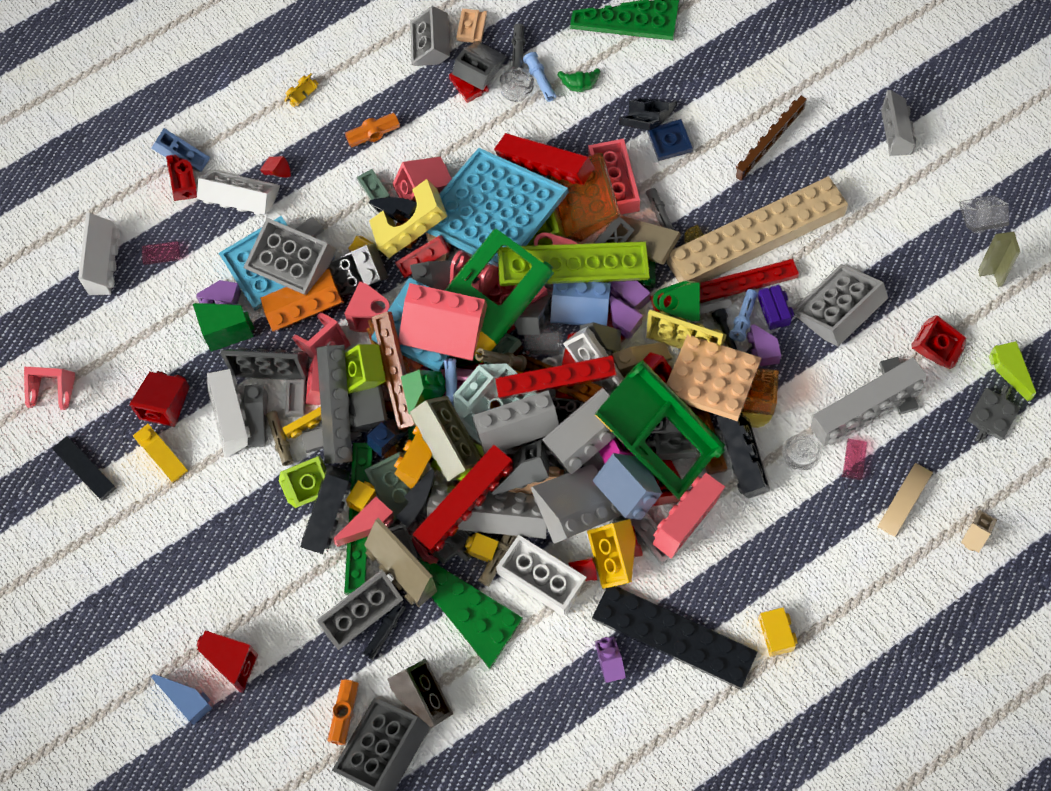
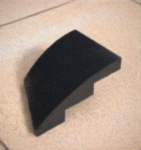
[619,98,677,131]

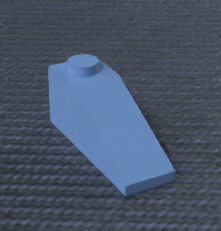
[151,128,210,172]
[151,674,212,725]

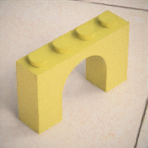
[369,179,448,258]

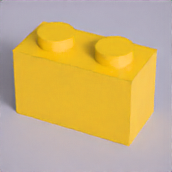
[758,607,798,657]

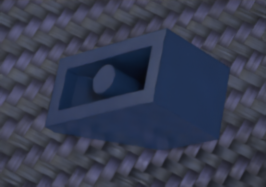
[367,418,408,457]

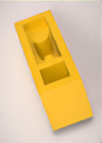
[133,424,188,483]

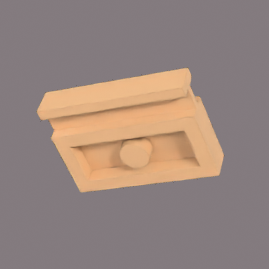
[456,8,487,43]

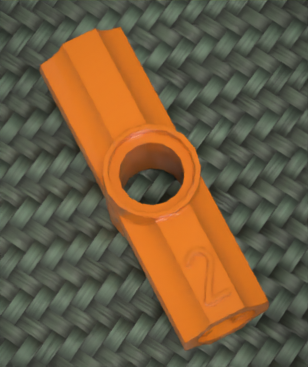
[345,113,400,148]
[327,679,359,745]

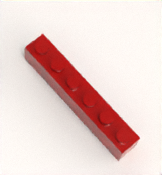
[494,133,595,185]
[495,355,616,400]
[412,445,513,554]

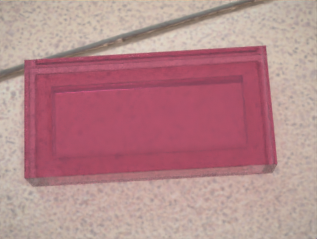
[142,241,180,265]
[842,438,867,480]

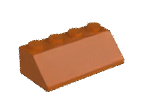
[260,269,344,332]

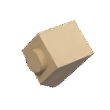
[961,510,997,553]

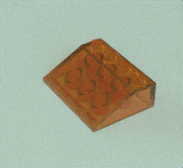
[549,153,621,243]

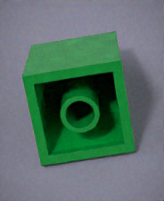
[193,303,255,352]

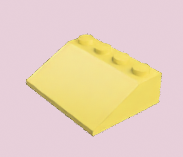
[646,310,726,349]

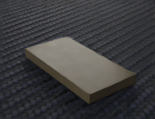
[605,214,681,265]

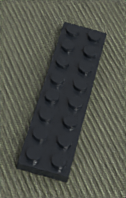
[592,586,758,690]

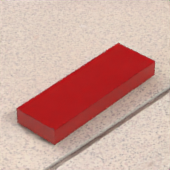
[395,235,451,278]

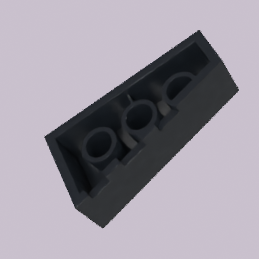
[716,412,771,499]
[300,464,352,555]

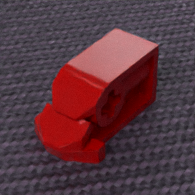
[166,155,197,201]

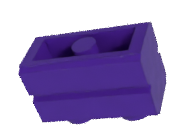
[757,285,794,330]

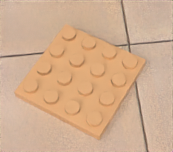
[667,334,761,421]

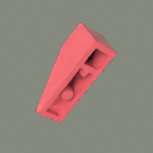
[334,497,394,547]

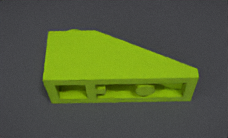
[989,341,1036,401]

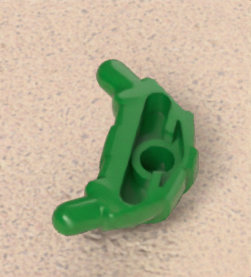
[557,68,601,93]

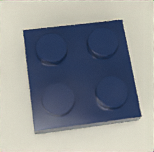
[647,119,693,161]

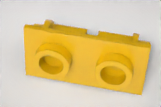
[284,73,319,107]

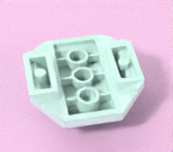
[453,363,536,445]

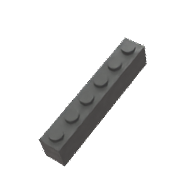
[317,345,353,464]

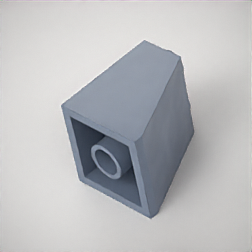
[593,453,662,520]

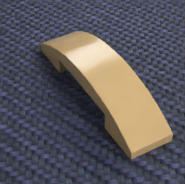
[877,463,933,537]

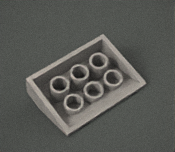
[243,218,337,295]
[793,264,888,346]
[531,464,622,544]

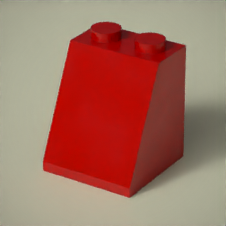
[129,371,190,427]
[197,630,258,693]

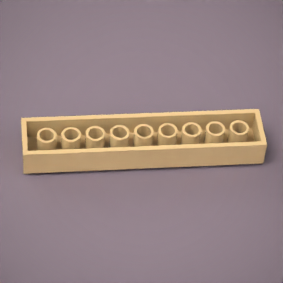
[667,176,848,283]

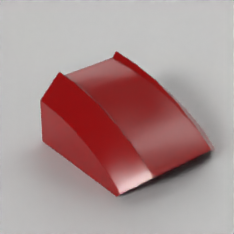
[911,315,966,369]

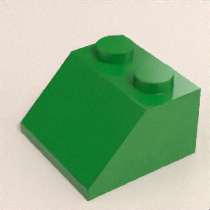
[401,370,446,414]

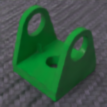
[653,280,700,321]

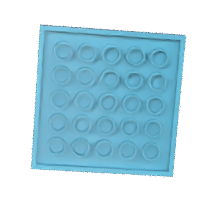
[427,148,569,267]

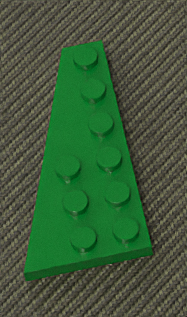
[570,0,679,41]
[419,558,523,670]

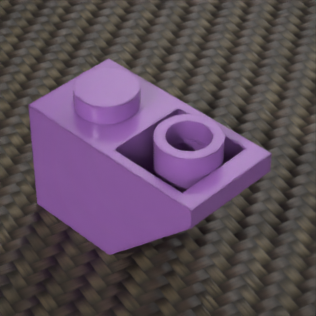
[196,280,241,305]
[608,281,650,310]
[609,296,643,340]
[747,324,781,366]
[594,637,626,683]

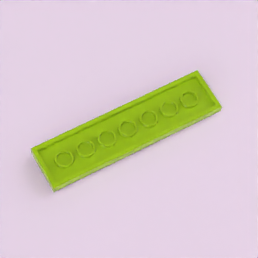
[497,242,650,286]

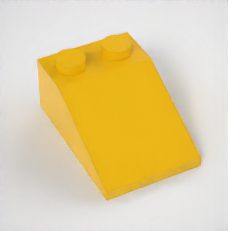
[587,519,635,589]

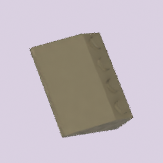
[365,518,437,607]

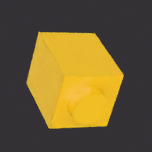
[346,480,376,513]
[465,533,499,562]

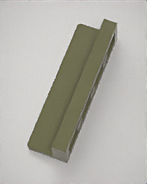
[978,231,1020,287]

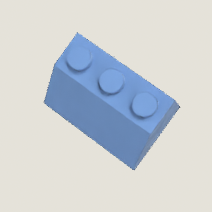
[550,282,611,326]

